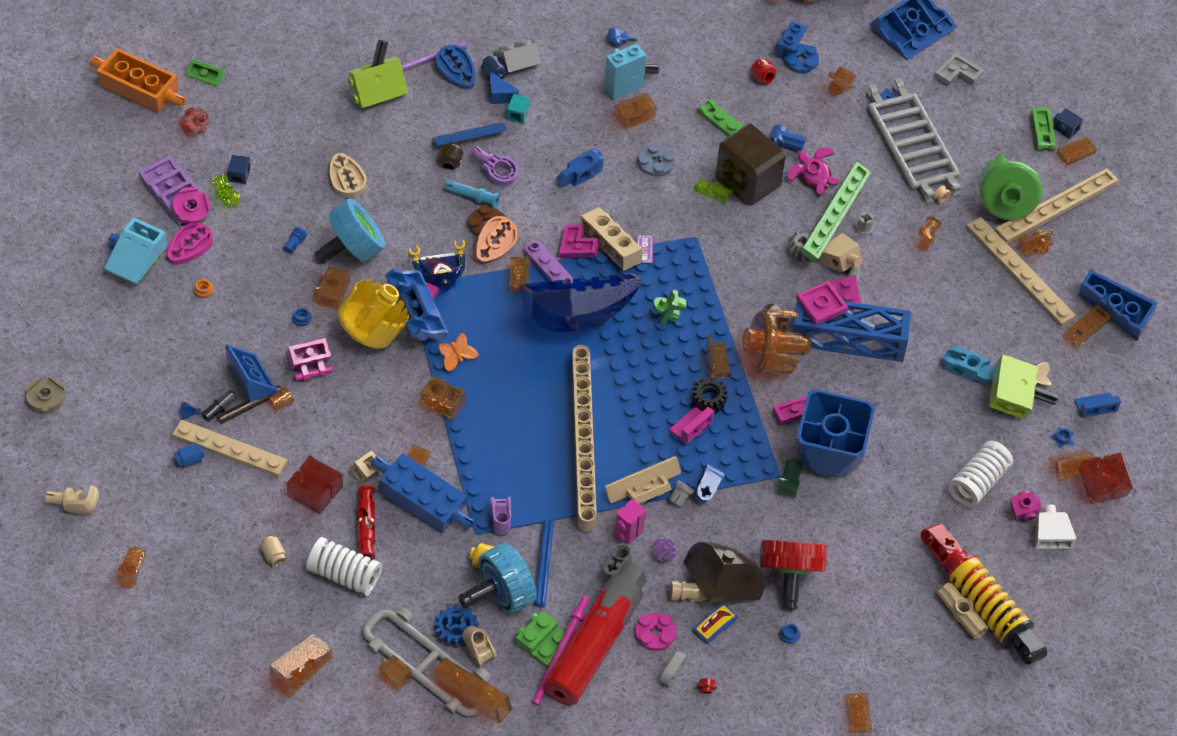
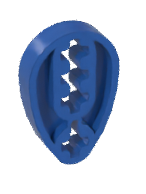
[436,45,475,89]

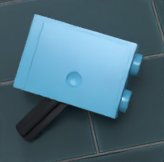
[604,44,659,100]

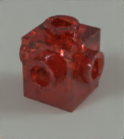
[177,107,211,135]

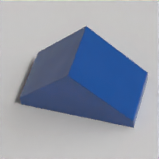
[490,73,519,104]

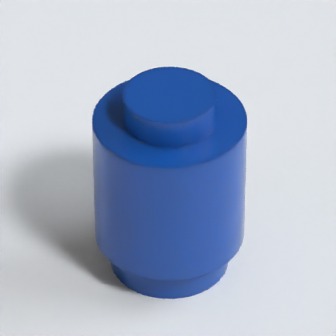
[174,443,205,468]

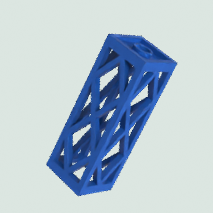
[790,301,911,362]

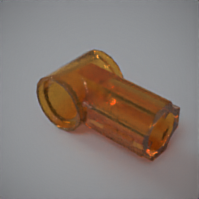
[117,546,146,589]

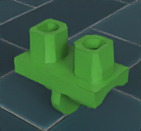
[652,290,686,325]

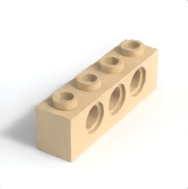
[581,207,643,271]

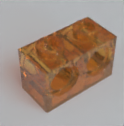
[421,376,466,420]

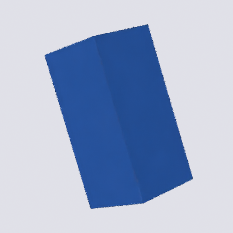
[225,344,278,403]

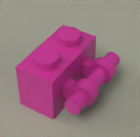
[286,338,333,381]

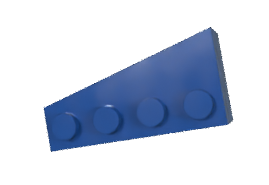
[1079,269,1158,341]

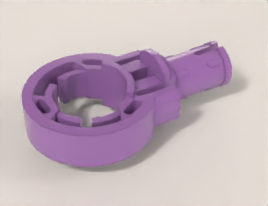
[471,146,518,186]

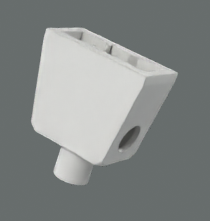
[1035,505,1076,549]

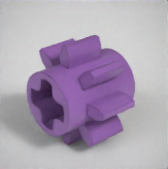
[652,537,677,562]

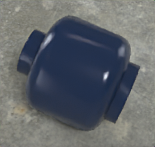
[481,55,507,81]

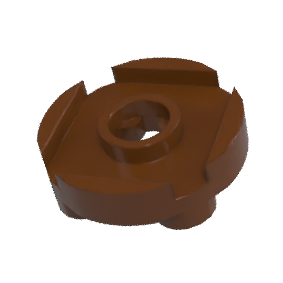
[469,205,505,237]

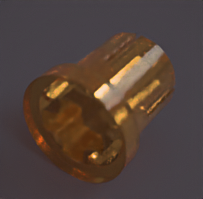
[268,386,294,411]

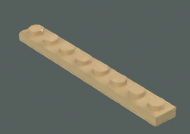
[995,168,1119,244]
[966,217,1076,326]

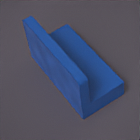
[1075,392,1121,418]

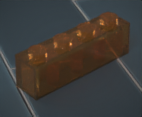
[432,658,513,724]

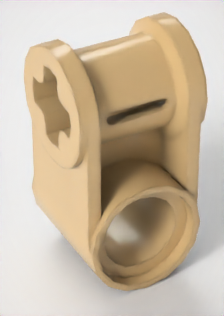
[463,626,497,668]

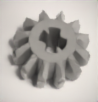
[787,230,811,262]

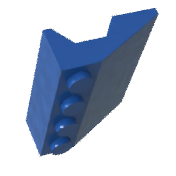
[870,0,957,60]

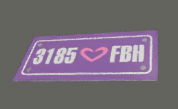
[637,235,653,263]

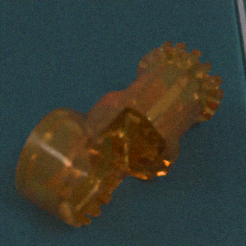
[918,215,942,251]

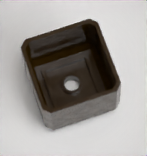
[715,123,786,205]

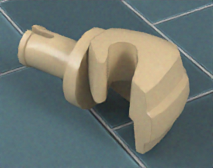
[45,485,99,516]

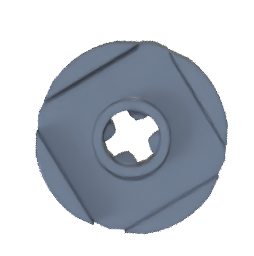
[638,143,674,176]

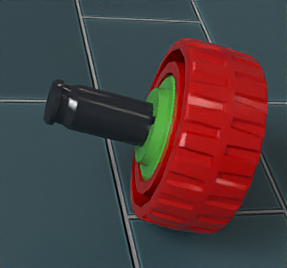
[759,540,828,609]

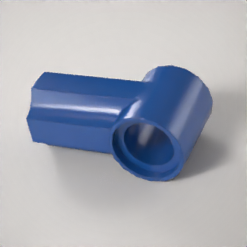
[769,125,806,151]

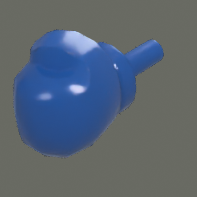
[607,28,637,46]

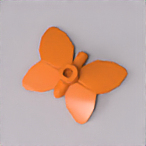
[438,333,479,372]

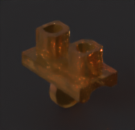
[827,66,857,95]
[1019,228,1053,257]

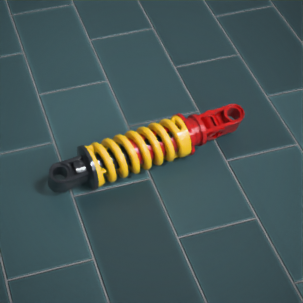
[920,523,1047,665]

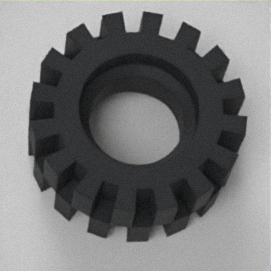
[692,377,727,414]

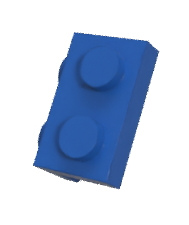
[775,21,807,59]

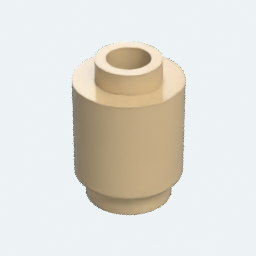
[260,536,287,567]

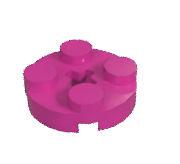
[172,187,210,224]
[635,613,676,651]

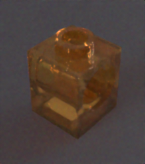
[379,655,412,692]

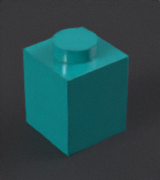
[507,94,531,124]

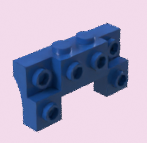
[385,269,449,341]

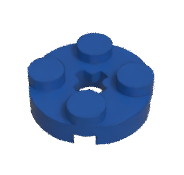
[784,44,819,74]

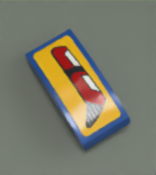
[693,603,739,644]

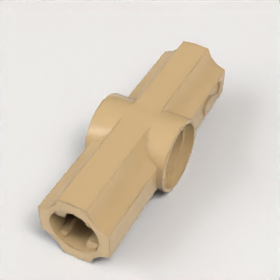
[937,583,989,639]

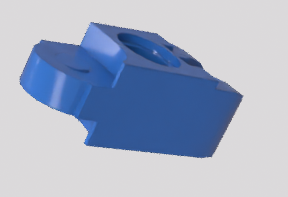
[556,149,604,187]

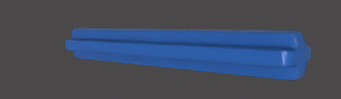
[535,519,554,608]

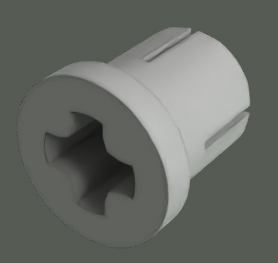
[855,212,874,235]
[669,480,694,507]

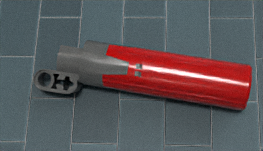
[543,545,646,705]

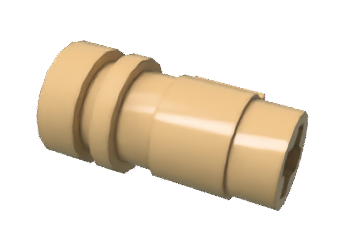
[670,580,707,602]

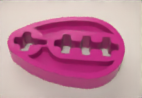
[167,223,213,265]

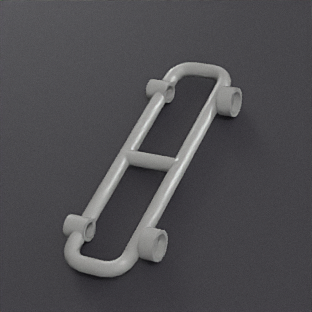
[362,607,492,717]

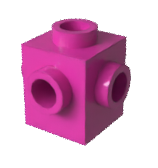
[1010,491,1042,521]

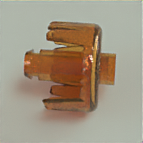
[742,309,811,375]

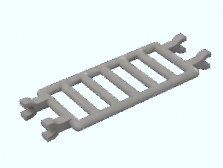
[867,78,962,203]

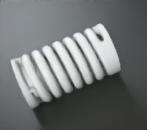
[948,441,1013,508]
[306,537,382,596]

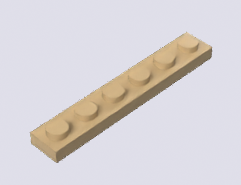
[172,420,288,477]

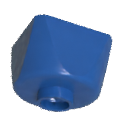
[796,389,875,476]

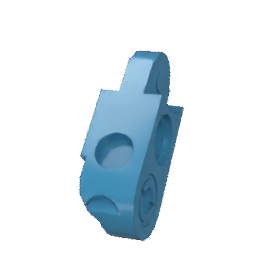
[941,346,995,384]

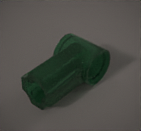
[777,459,802,498]

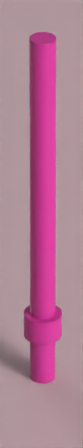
[532,595,590,706]

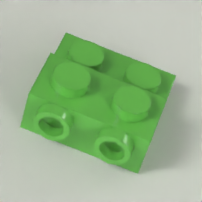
[515,611,565,668]

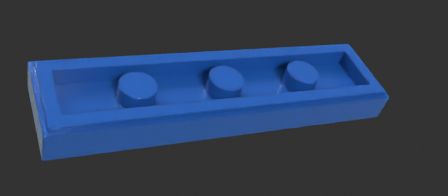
[432,122,506,146]

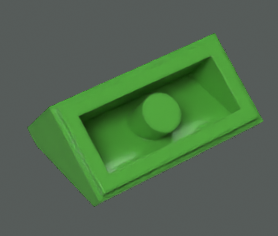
[185,59,226,86]

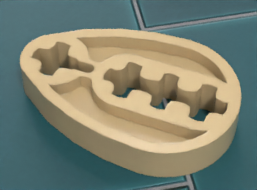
[330,153,367,197]

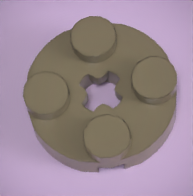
[26,377,66,414]

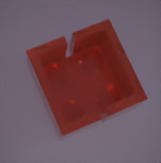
[1078,452,1133,504]
[287,456,343,514]

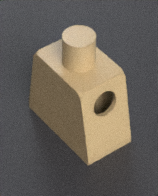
[818,233,862,272]

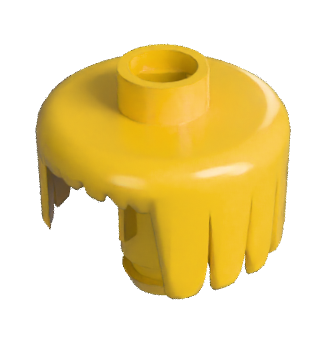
[337,279,409,349]

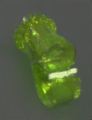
[212,174,240,208]
[694,178,733,204]

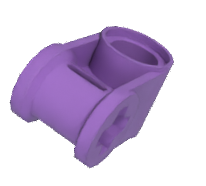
[490,497,511,535]

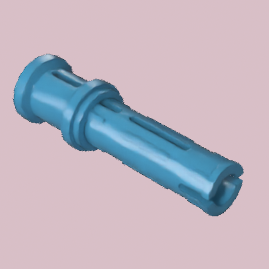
[444,179,500,208]

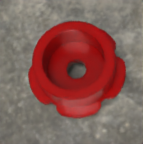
[697,678,717,694]

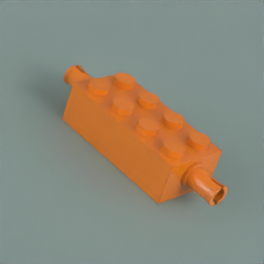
[90,48,186,113]

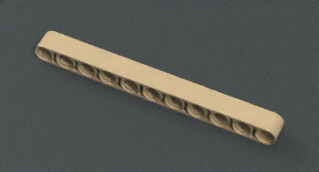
[572,345,596,532]

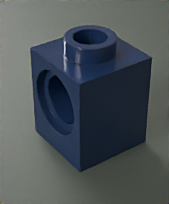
[1053,108,1083,139]
[227,155,251,184]

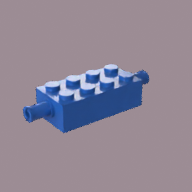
[370,453,475,533]

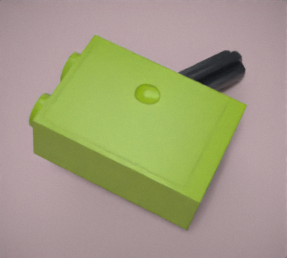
[348,39,409,108]

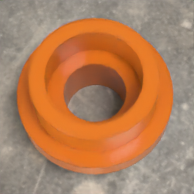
[194,279,213,297]

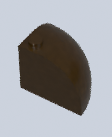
[683,542,765,602]

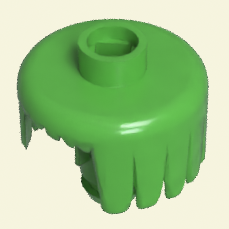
[979,154,1042,220]

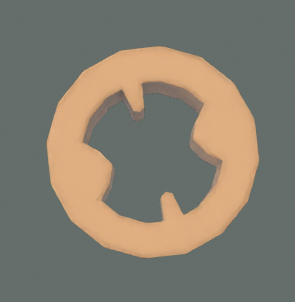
[933,186,951,204]

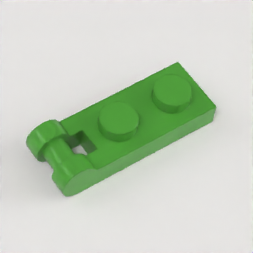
[697,99,744,137]
[1031,108,1056,151]

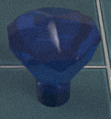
[179,401,201,420]

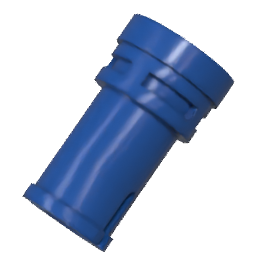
[282,227,307,254]

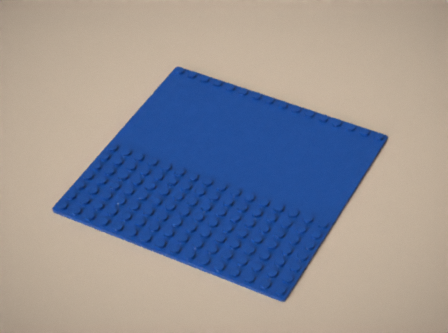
[423,237,780,535]

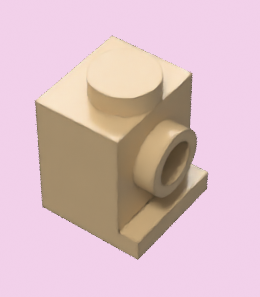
[349,451,379,484]

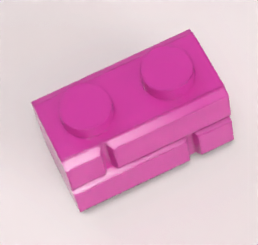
[614,500,646,544]

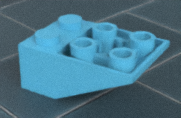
[104,217,167,285]

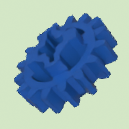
[434,604,479,647]

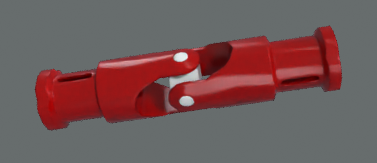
[357,485,376,561]

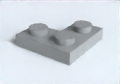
[934,53,984,86]

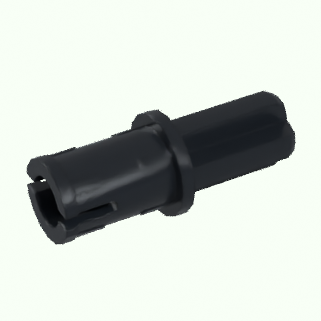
[201,390,237,422]

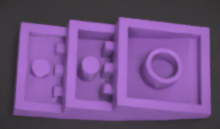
[138,155,211,226]

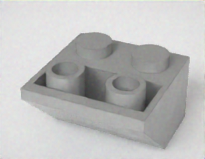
[494,40,541,72]

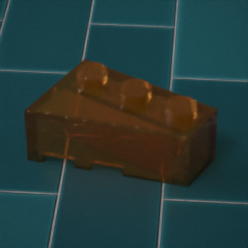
[270,634,332,699]

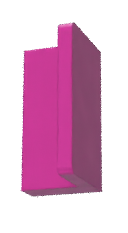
[670,407,714,445]

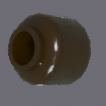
[438,142,464,170]

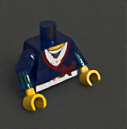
[408,240,465,292]

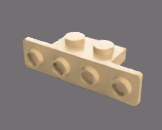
[605,456,681,504]

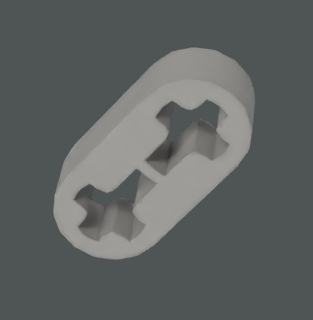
[660,651,688,687]

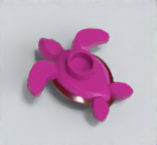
[788,147,839,196]

